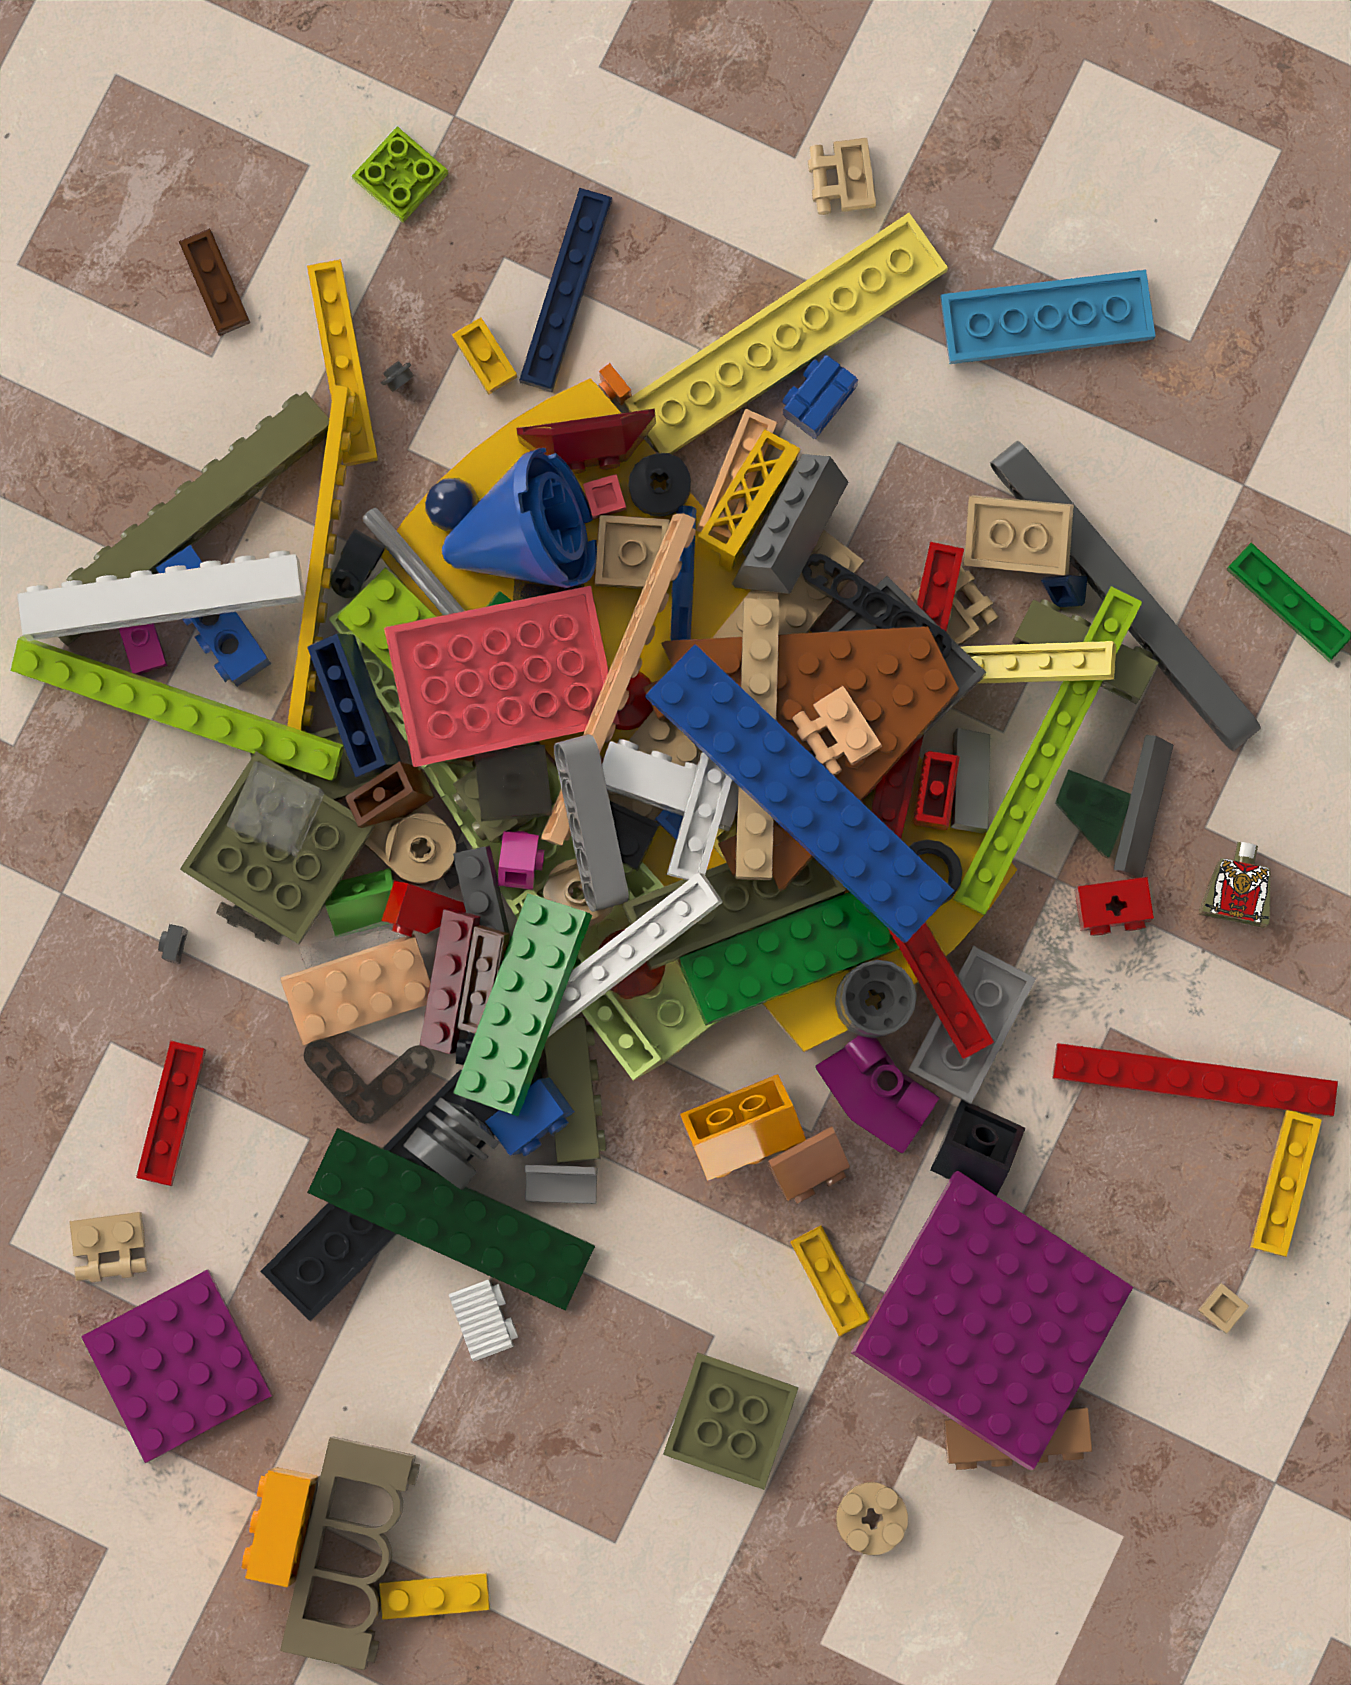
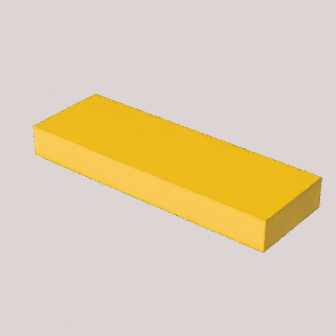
[790,1225,870,1336]

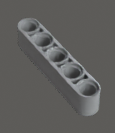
[554,734,629,912]

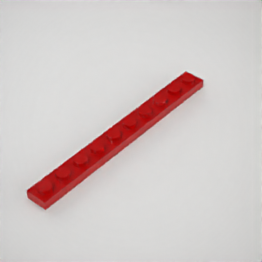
[871,542,964,839]

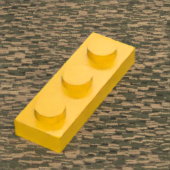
[379,1573,490,1620]

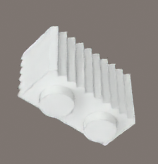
[449,1279,518,1362]

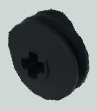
[628,453,691,517]

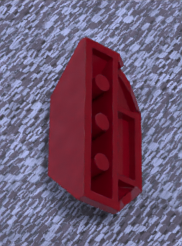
[516,408,656,474]

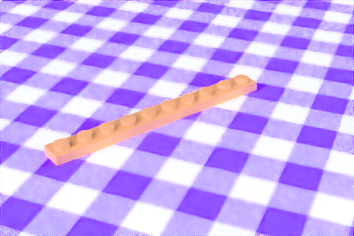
[541,513,696,846]

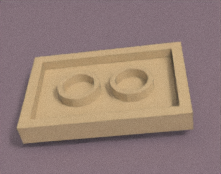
[964,495,1074,575]

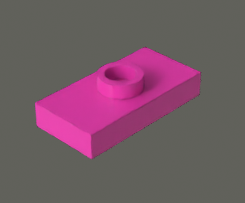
[119,623,168,675]

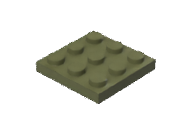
[663,1352,799,1490]

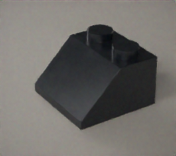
[930,1099,1025,1196]

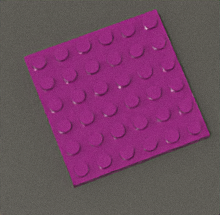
[851,1171,1133,1470]

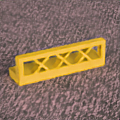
[697,429,801,571]

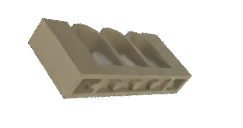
[280,1436,420,1670]

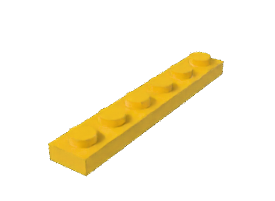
[307,259,378,466]

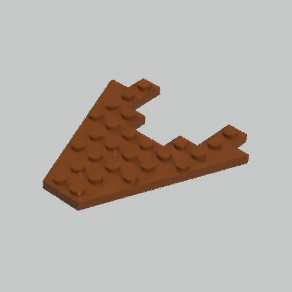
[643,626,959,891]

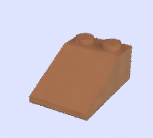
[767,1126,850,1204]

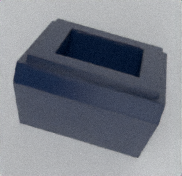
[1041,575,1088,607]

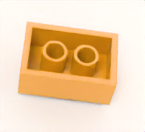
[680,1074,806,1181]
[241,1467,318,1587]

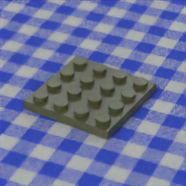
[180,751,375,945]

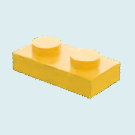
[452,317,518,395]

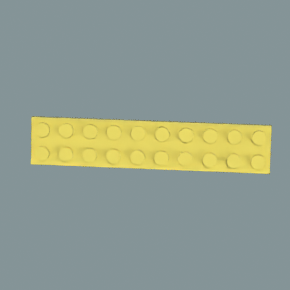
[624,213,948,454]

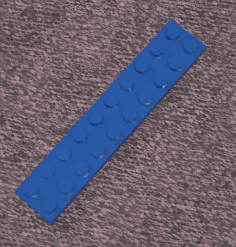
[645,644,955,943]

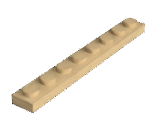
[735,598,779,880]

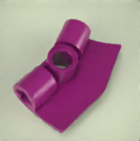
[815,1036,940,1154]

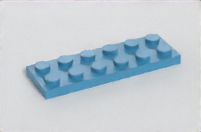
[940,269,1155,364]

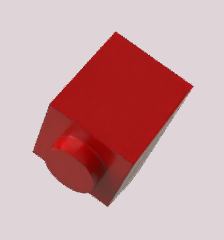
[381,880,466,937]

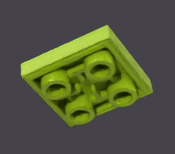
[352,126,449,223]

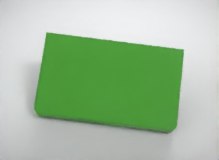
[325,868,394,937]

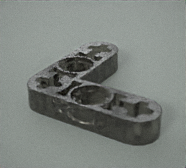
[304,1039,436,1124]

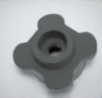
[381,361,414,392]

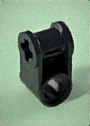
[330,529,386,598]

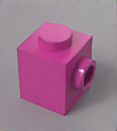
[498,831,544,890]

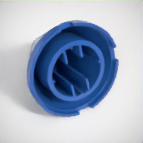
[442,448,597,588]

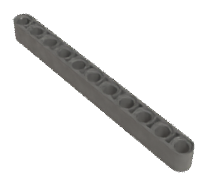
[990,441,1261,751]

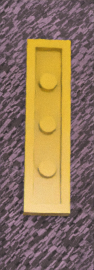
[1250,1110,1322,1257]

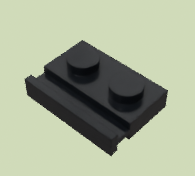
[609,800,660,871]

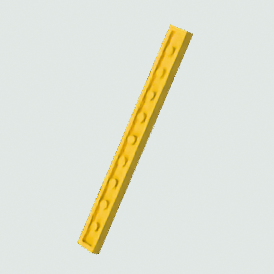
[287,385,356,732]

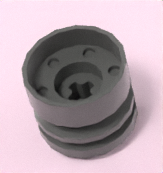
[835,960,916,1038]
[404,1097,499,1191]

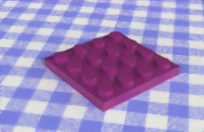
[81,1270,273,1463]

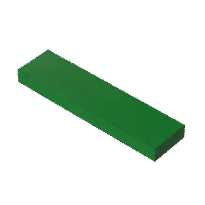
[1226,543,1351,662]

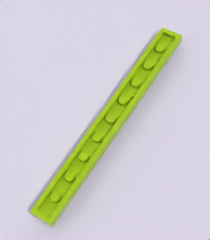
[953,586,1142,916]
[10,636,344,781]

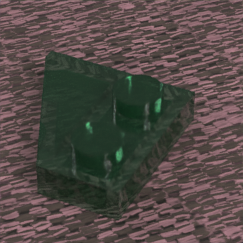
[1055,769,1131,859]

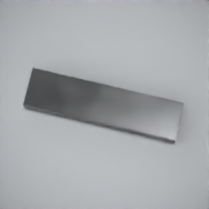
[1114,735,1174,878]

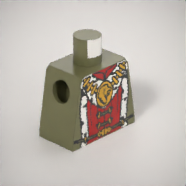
[1198,842,1270,928]

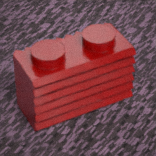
[912,751,960,830]

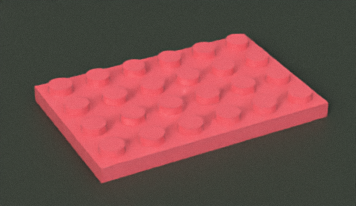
[384,586,620,767]

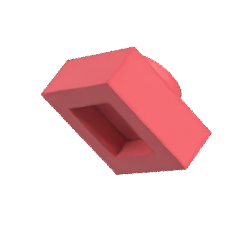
[583,474,626,519]

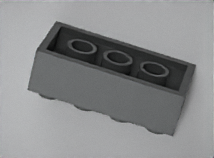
[732,454,849,594]

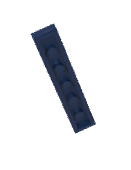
[519,188,612,392]

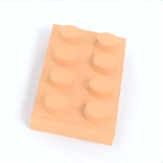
[281,934,431,1045]

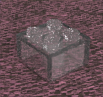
[227,761,325,858]

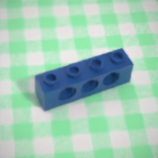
[156,545,271,687]

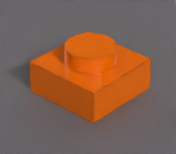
[598,363,632,406]

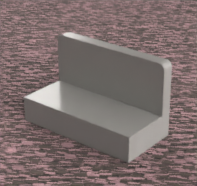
[525,1165,598,1204]

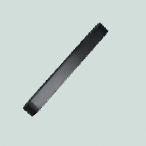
[802,553,952,660]

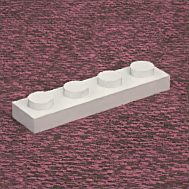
[667,752,732,881]

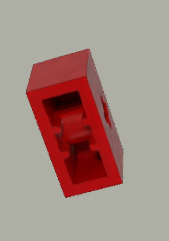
[1074,877,1154,936]

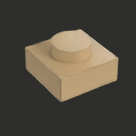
[1198,1283,1249,1334]

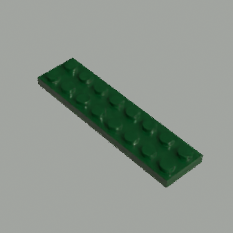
[307,1127,595,1311]

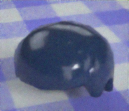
[425,478,479,531]

